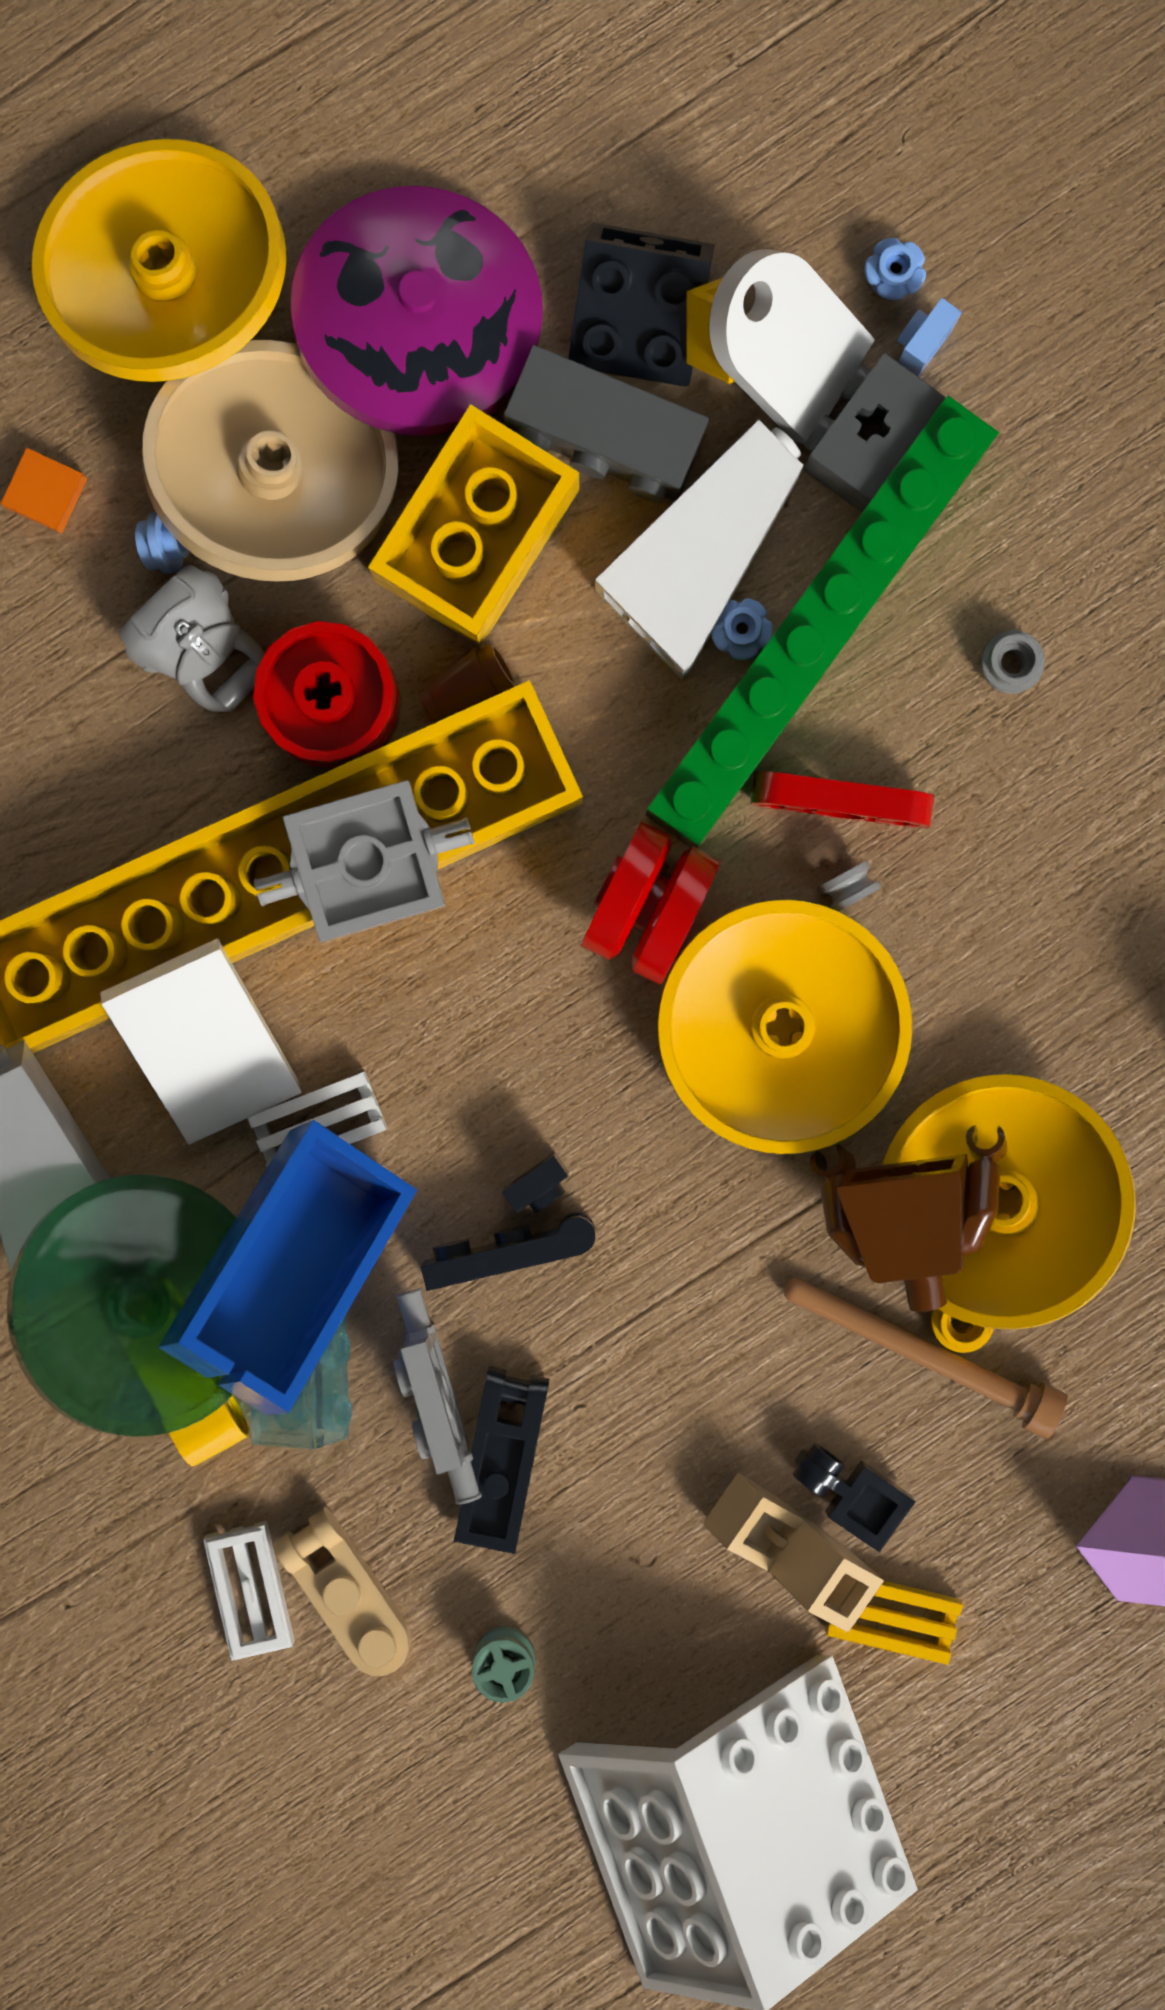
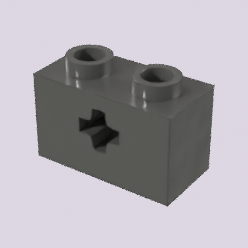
[804,353,946,512]

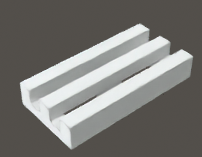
[247,1071,388,1167]
[203,1520,295,1661]

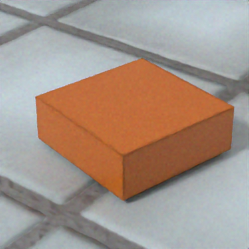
[0,447,88,535]

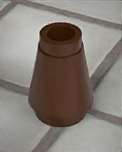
[418,643,516,723]

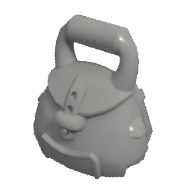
[119,564,265,712]

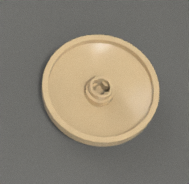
[142,340,398,582]

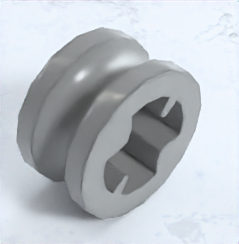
[817,860,882,912]

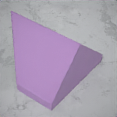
[1076,1475,1165,1606]

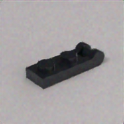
[421,1212,596,1291]
[454,1366,550,1554]

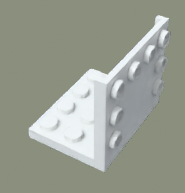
[558,1655,918,2010]

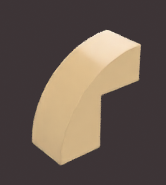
[702,1473,884,1632]

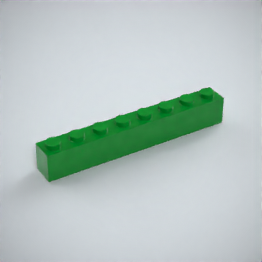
[645,395,1000,848]

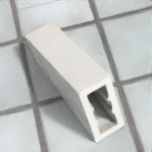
[595,420,803,680]

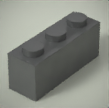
[504,345,709,503]

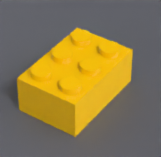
[368,404,580,648]

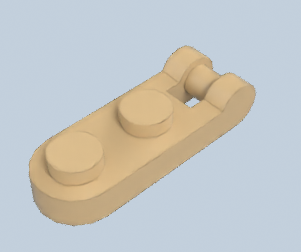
[272,1507,411,1676]

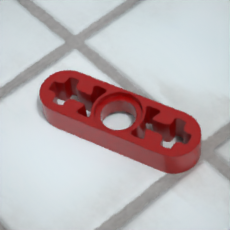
[750,771,935,828]

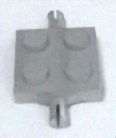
[254,780,475,943]
[394,1288,482,1505]

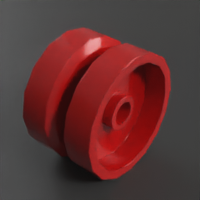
[253,621,401,770]
[580,821,722,985]

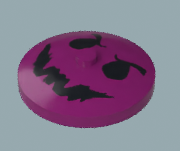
[290,186,543,436]

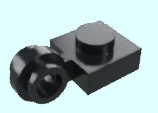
[792,1443,916,1553]

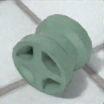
[471,1626,536,1703]

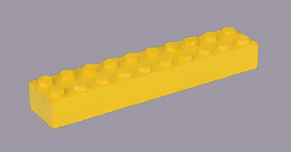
[0,680,583,1053]

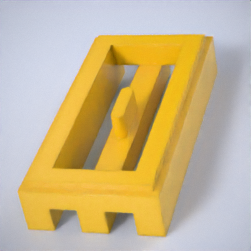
[825,1581,963,1665]

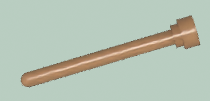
[783,1278,1068,1439]

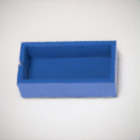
[158,1120,417,1415]

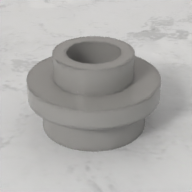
[981,630,1045,694]

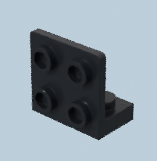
[568,222,715,387]

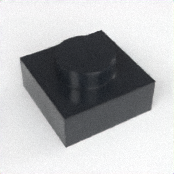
[502,1152,569,1213]

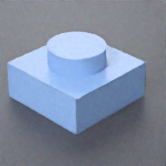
[897,298,962,377]

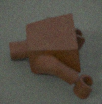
[810,1125,1008,1312]

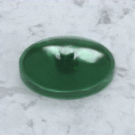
[7,1174,236,1437]

